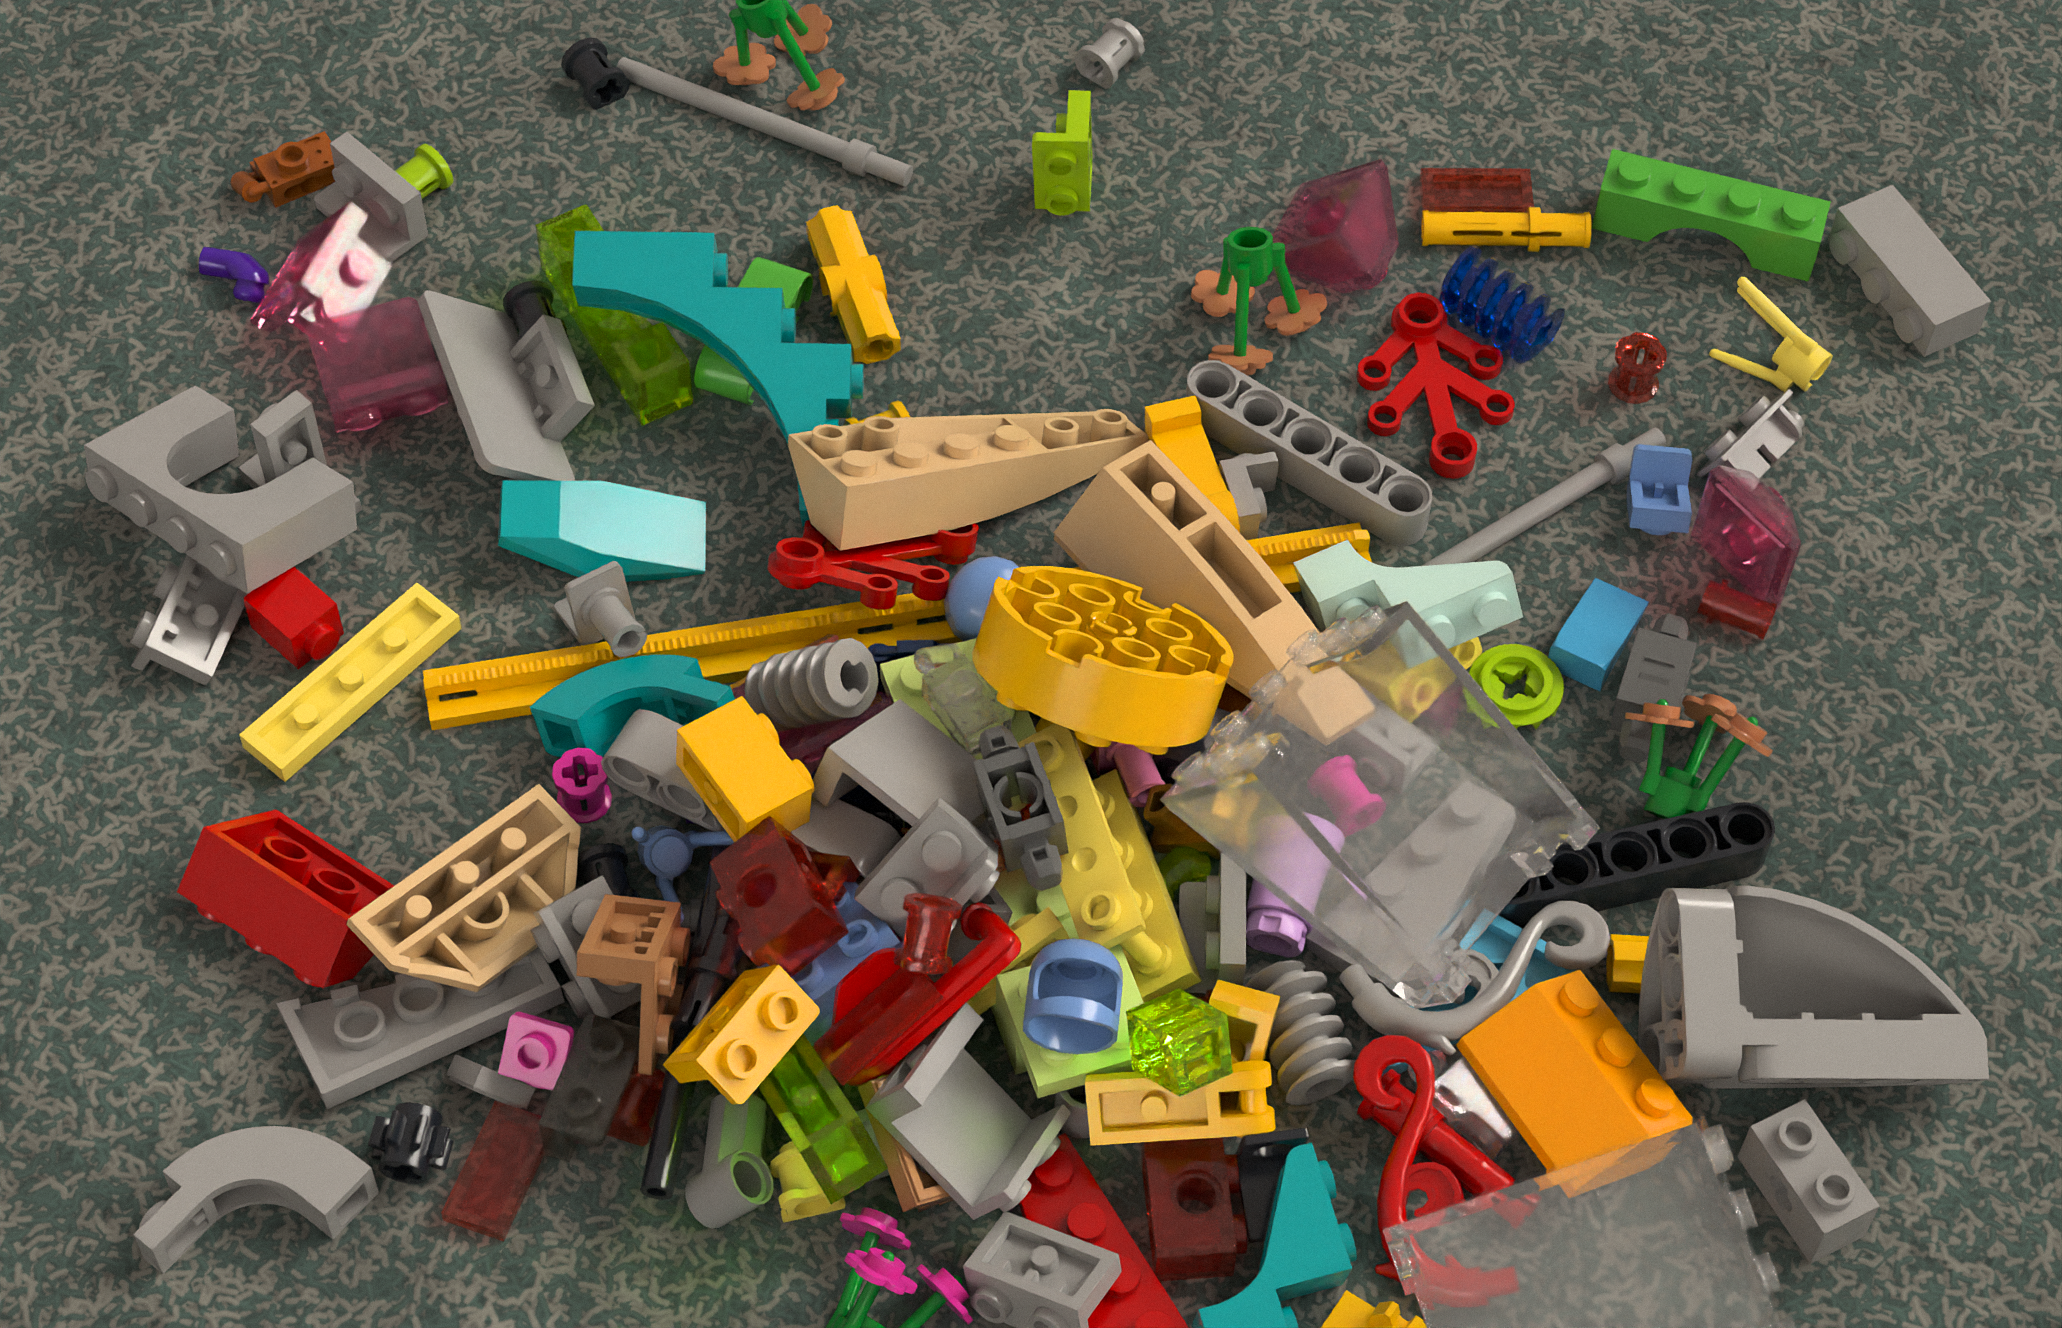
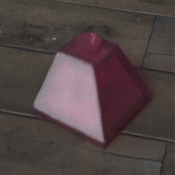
[1272,159,1399,294]
[1691,465,1801,613]

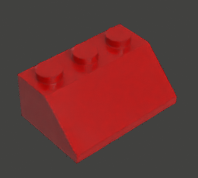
[177,809,394,988]

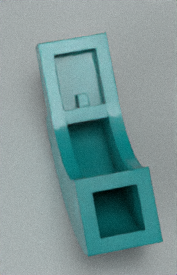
[530,655,735,758]

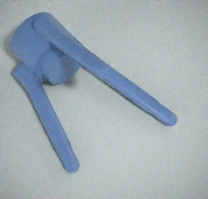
[632,825,735,923]

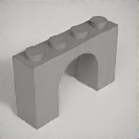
[84,385,357,594]

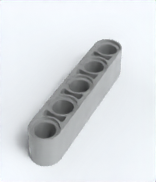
[1186,360,1432,546]
[601,709,902,886]

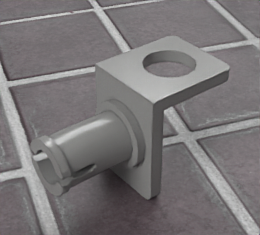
[554,561,647,657]

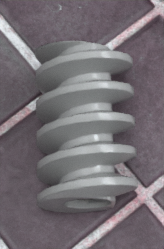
[744,638,878,732]
[1246,960,1355,1105]

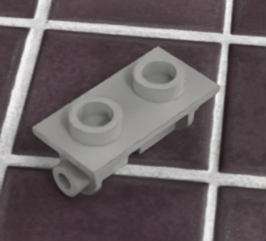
[1696,389,1804,497]

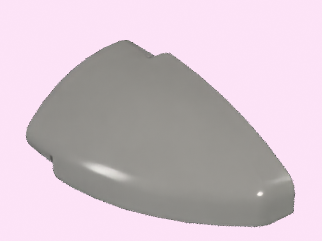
[1638,886,1989,1089]

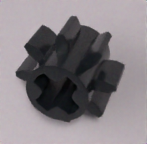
[368,1102,454,1184]

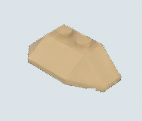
[347,784,581,992]

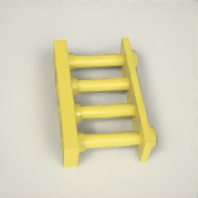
[1018,723,1202,1009]

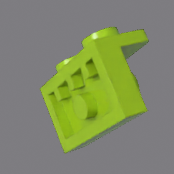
[1032,90,1093,216]

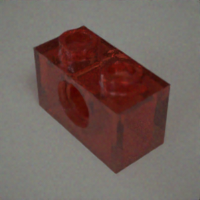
[709,815,850,977]
[1141,1137,1247,1281]

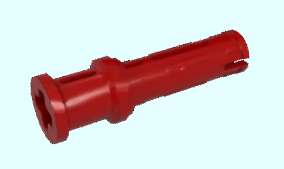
[1357,1069,1541,1231]

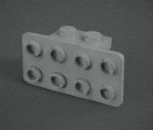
[418,290,595,481]

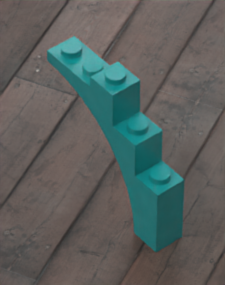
[572,231,864,526]

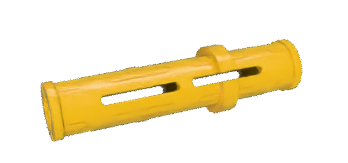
[1421,207,1591,252]

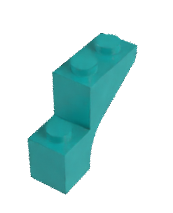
[1191,1142,1357,1328]

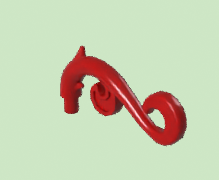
[1353,1035,1519,1308]

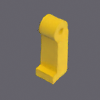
[1145,395,1240,533]

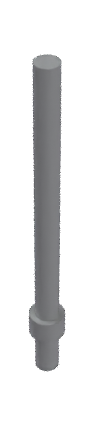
[617,57,913,187]
[1422,427,1667,566]

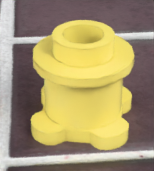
[769,1138,846,1223]

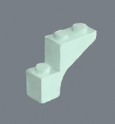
[1293,540,1523,664]

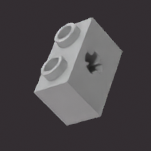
[1738,1099,1880,1264]

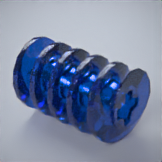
[1439,245,1565,363]

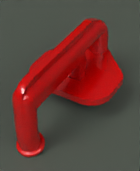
[828,902,1022,1086]

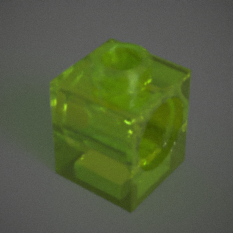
[1126,988,1233,1097]

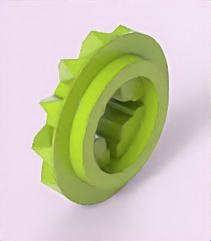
[1466,644,1564,732]

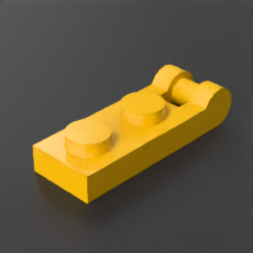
[1085,1060,1276,1146]

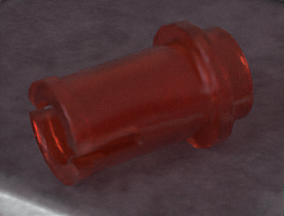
[1696,579,1777,640]

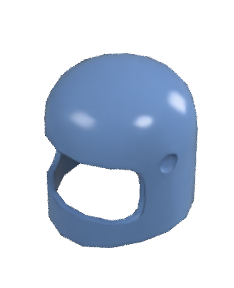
[944,556,1019,641]
[1023,938,1123,1054]

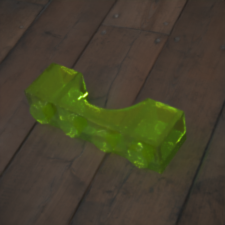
[535,204,693,426]

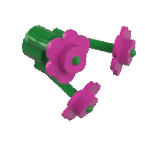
[825,1208,973,1328]

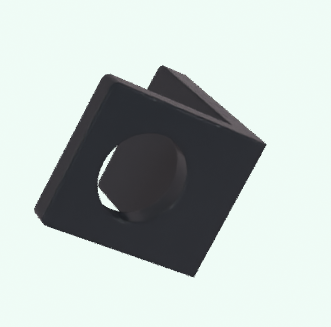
[1233,1128,1309,1243]

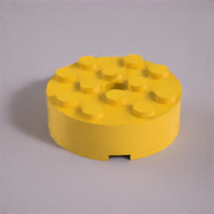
[972,566,1233,755]

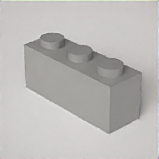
[1828,185,1991,357]

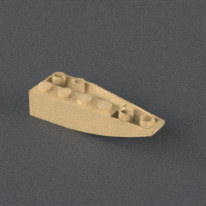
[788,409,1148,551]
[1054,440,1374,747]

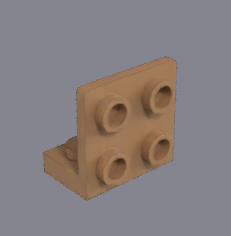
[576,894,690,1075]

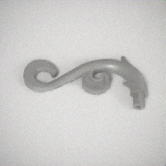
[1339,901,1610,1055]

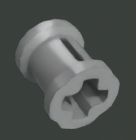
[1075,18,1145,89]

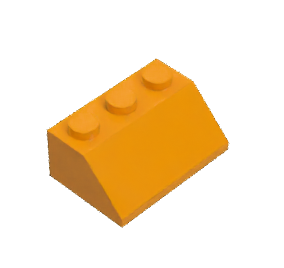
[1456,970,1694,1198]

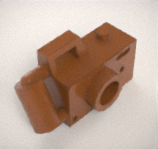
[231,131,335,208]

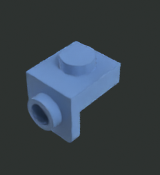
[1627,444,1692,535]

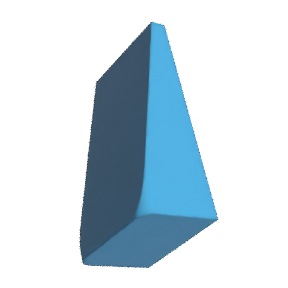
[1548,578,1649,691]

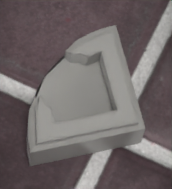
[446,1054,535,1110]

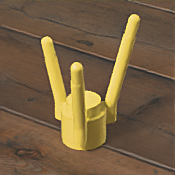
[1709,277,1833,392]

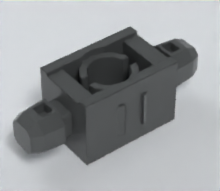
[1610,613,1697,763]
[972,725,1069,891]

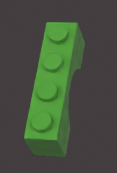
[1591,149,1831,281]

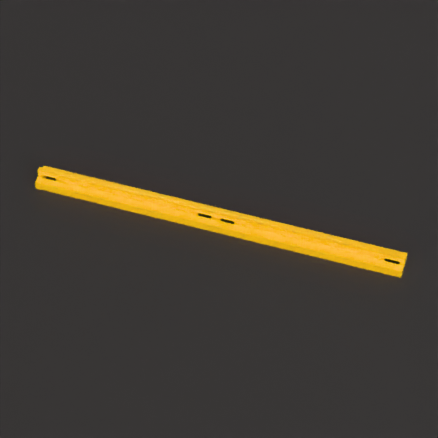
[423,522,1372,730]

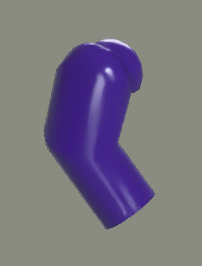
[199,247,269,303]

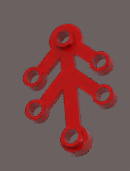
[1356,292,1515,479]
[767,519,979,610]

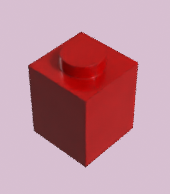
[243,567,344,670]

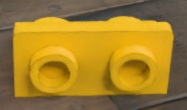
[663,964,820,1105]

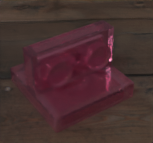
[250,201,392,352]

